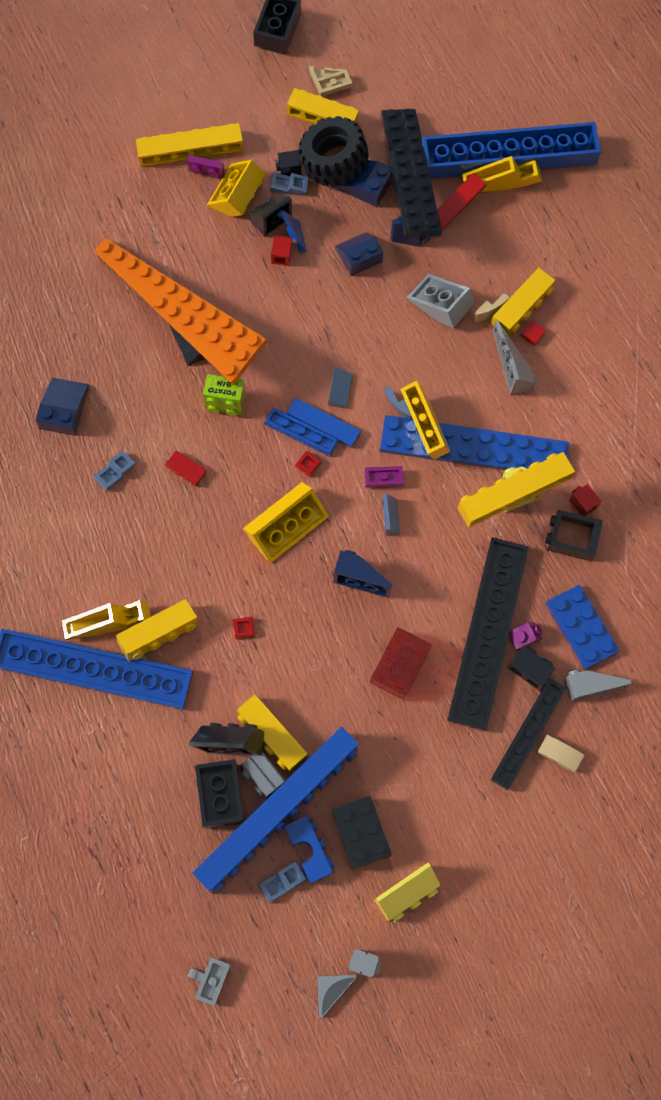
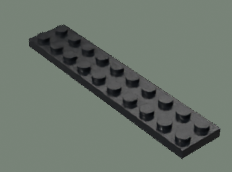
[381,108,442,238]
[447,537,529,731]

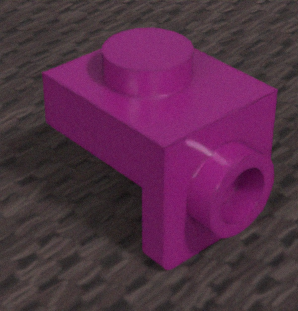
[509,622,543,650]

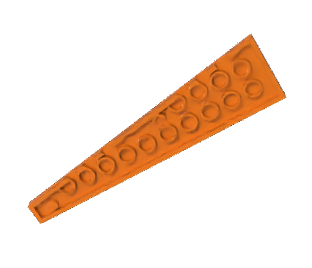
[94,238,267,385]

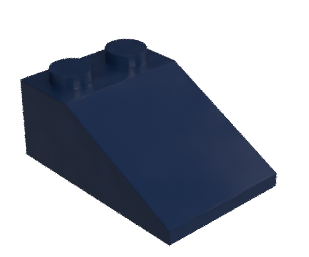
[330,160,393,207]
[35,378,89,436]
[333,550,392,598]

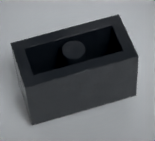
[507,645,556,691]

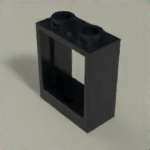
[545,510,603,562]

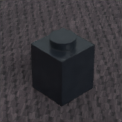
[275,150,302,176]

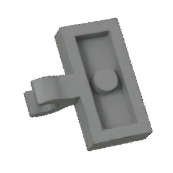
[188,957,230,1006]

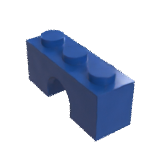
[284,816,335,885]

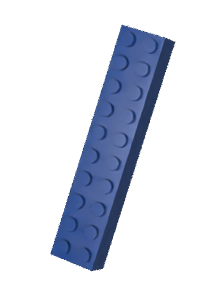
[422,122,601,178]
[192,726,359,894]

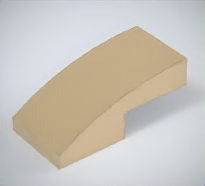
[473,293,510,323]
[538,735,585,773]

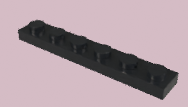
[490,678,566,791]

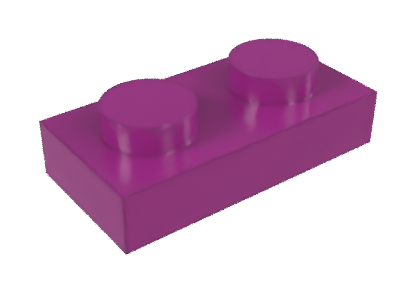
[188,155,224,178]
[365,466,404,488]

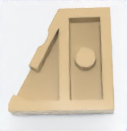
[309,66,352,97]

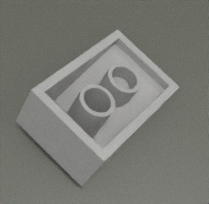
[407,274,475,328]

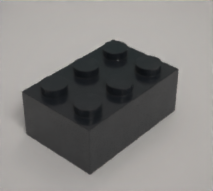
[253,0,301,54]
[195,759,244,829]
[332,795,392,870]

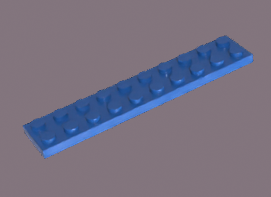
[380,415,569,470]
[0,629,193,710]

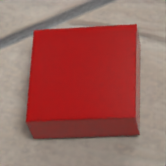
[520,320,546,346]
[295,451,321,477]
[233,617,255,639]

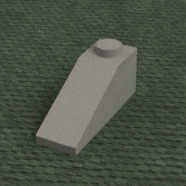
[564,669,632,702]

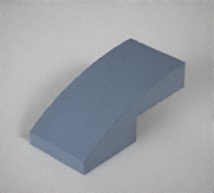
[269,172,309,195]
[384,386,413,420]
[94,451,136,491]
[258,862,306,903]

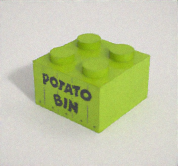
[203,374,246,416]

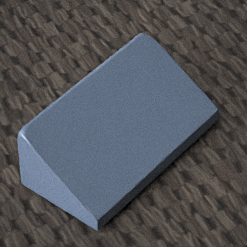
[328,367,352,408]
[382,493,400,536]

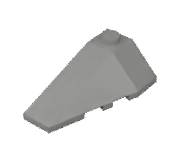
[493,321,536,395]

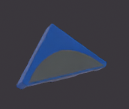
[278,210,306,253]

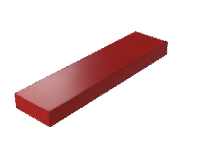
[437,173,487,230]

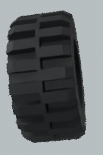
[298,116,369,186]

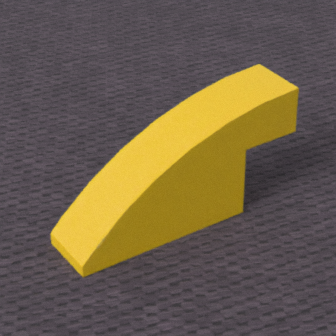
[462,156,542,192]
[62,600,151,640]

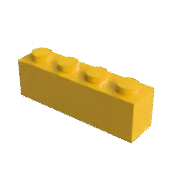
[287,88,359,124]
[491,267,555,336]
[400,381,451,459]
[116,599,198,662]
[237,695,308,773]

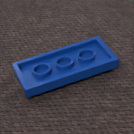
[545,584,619,670]

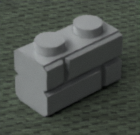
[241,752,285,798]
[348,949,382,977]

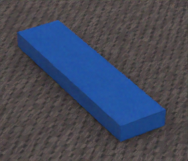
[286,398,361,448]
[264,407,339,457]

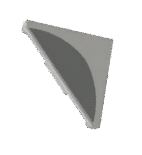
[317,974,356,1018]

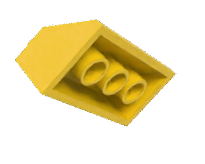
[243,482,329,563]

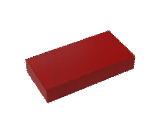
[165,450,207,486]

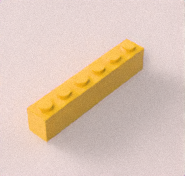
[135,123,243,167]
[458,452,575,528]

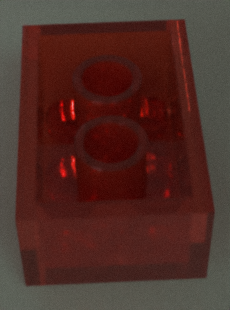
[370,627,433,701]

